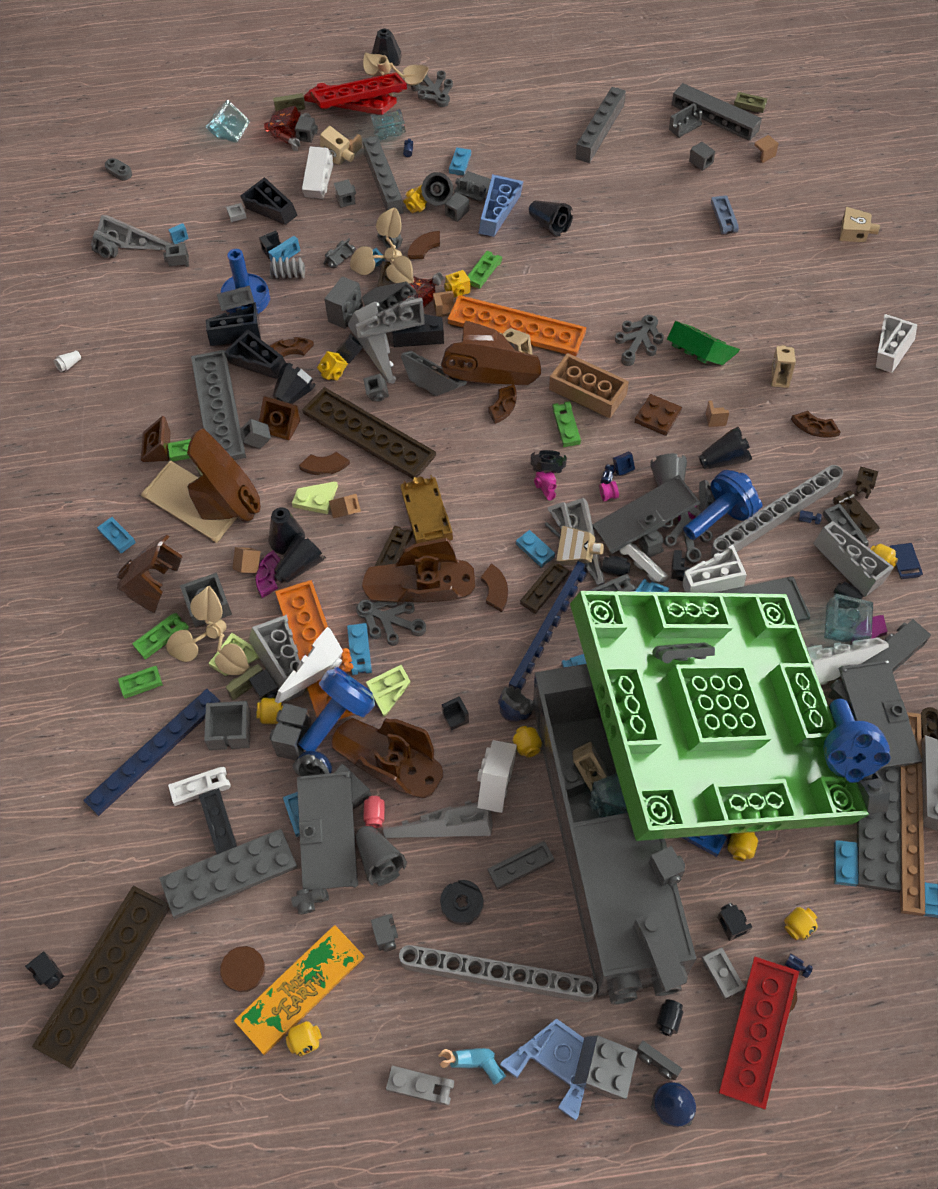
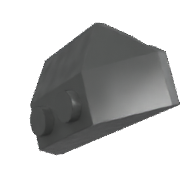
[401,351,467,396]

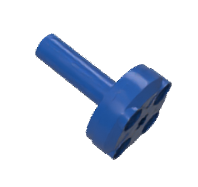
[221,249,270,314]
[683,470,763,540]
[298,667,375,751]
[824,699,891,783]

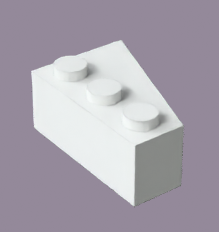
[302,146,334,199]
[876,314,917,373]
[683,545,747,593]
[477,740,517,813]

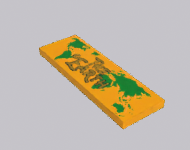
[234,925,365,1055]

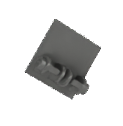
[453,171,491,202]

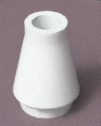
[54,350,81,372]

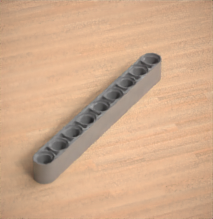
[711,465,843,558]
[399,945,597,1002]

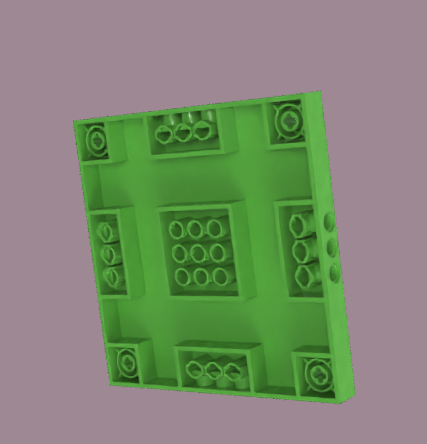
[570,591,869,841]

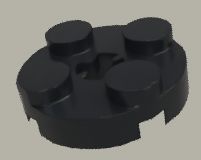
[530,450,567,473]
[440,880,484,925]

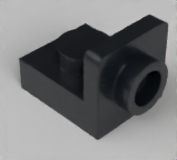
[671,550,690,581]

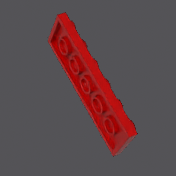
[311,72,407,109]
[304,83,397,115]
[718,956,799,1110]

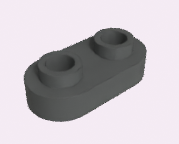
[105,158,132,181]

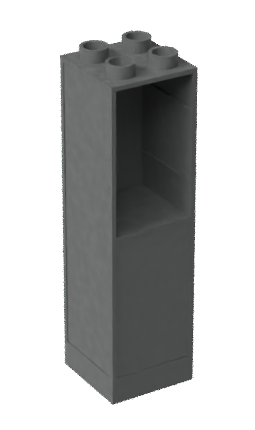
[533,664,697,1005]

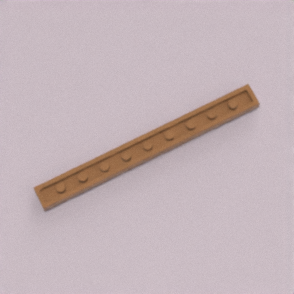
[900,712,925,916]

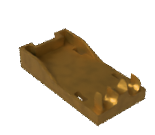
[400,475,453,544]

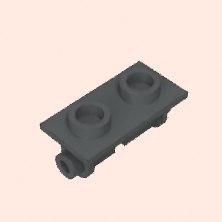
[323,238,356,268]

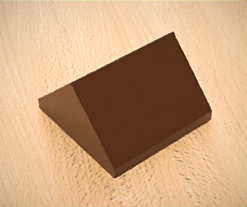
[259,396,300,440]
[141,416,171,462]

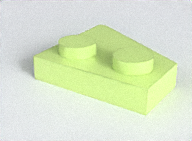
[366,665,410,717]

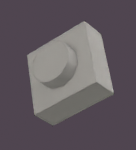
[226,203,246,222]

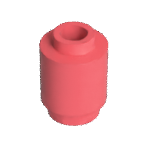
[363,796,385,828]

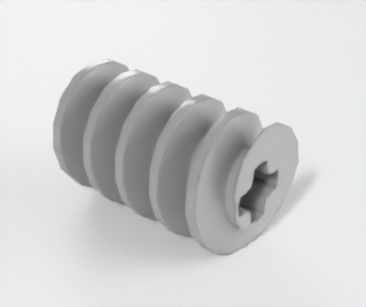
[270,257,305,278]

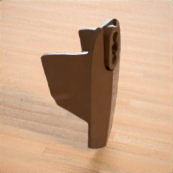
[441,321,541,385]
[187,429,261,521]
[117,535,183,613]
[362,538,475,602]
[332,718,443,799]

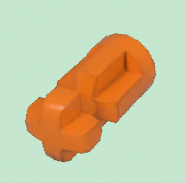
[340,648,353,672]

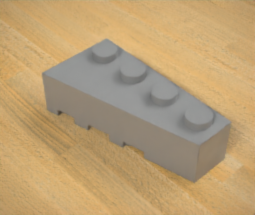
[813,521,894,597]
[249,615,306,702]
[922,735,938,831]

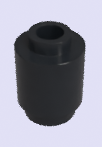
[602,555,631,576]
[833,581,864,608]
[655,999,684,1037]

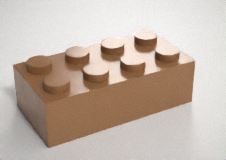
[549,353,629,418]

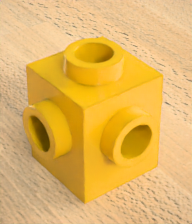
[403,185,427,214]
[444,270,470,298]
[317,351,348,380]

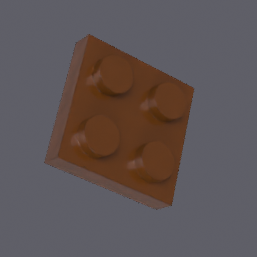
[634,394,682,436]

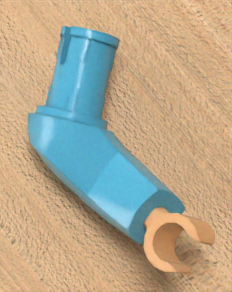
[438,1048,506,1085]

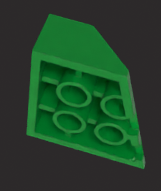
[666,320,740,365]

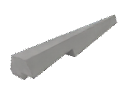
[91,215,172,250]
[348,301,396,384]
[547,498,605,585]
[383,800,493,838]

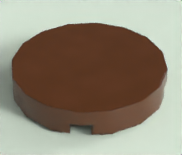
[220,946,265,992]

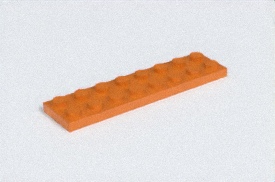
[447,295,587,357]
[275,580,355,720]

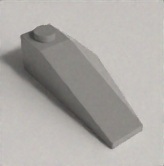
[355,298,425,339]

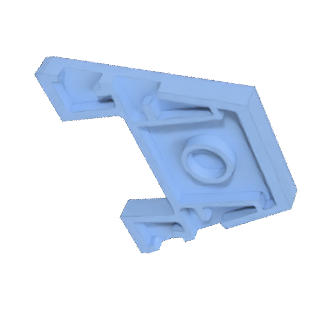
[500,1019,585,1121]

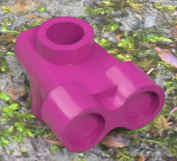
[534,471,557,501]

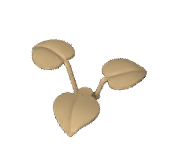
[363,53,429,96]
[350,208,414,284]
[166,586,250,675]

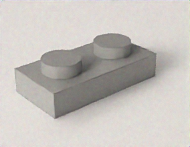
[702,947,745,1000]

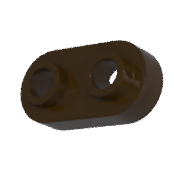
[920,707,938,740]

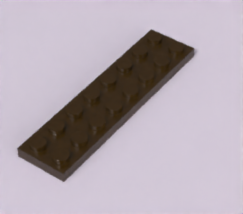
[302,387,436,479]
[32,885,170,1069]

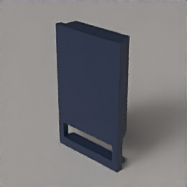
[889,543,923,579]

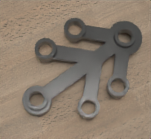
[411,70,453,107]
[615,315,664,366]
[662,507,713,564]
[356,600,426,646]

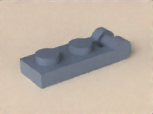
[711,195,739,234]

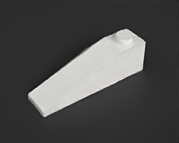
[275,627,343,703]
[807,638,889,685]

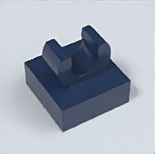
[613,451,635,476]

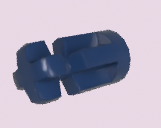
[403,139,413,157]
[600,464,615,484]
[798,510,822,524]
[784,953,813,978]

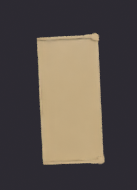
[141,461,238,543]

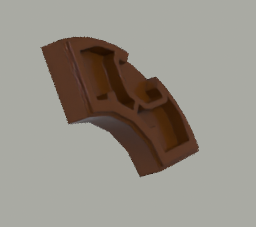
[408,231,440,259]
[270,337,314,357]
[488,384,517,424]
[791,411,841,438]
[299,452,350,475]
[481,563,508,612]

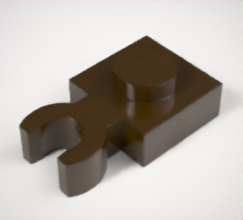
[855,466,879,499]

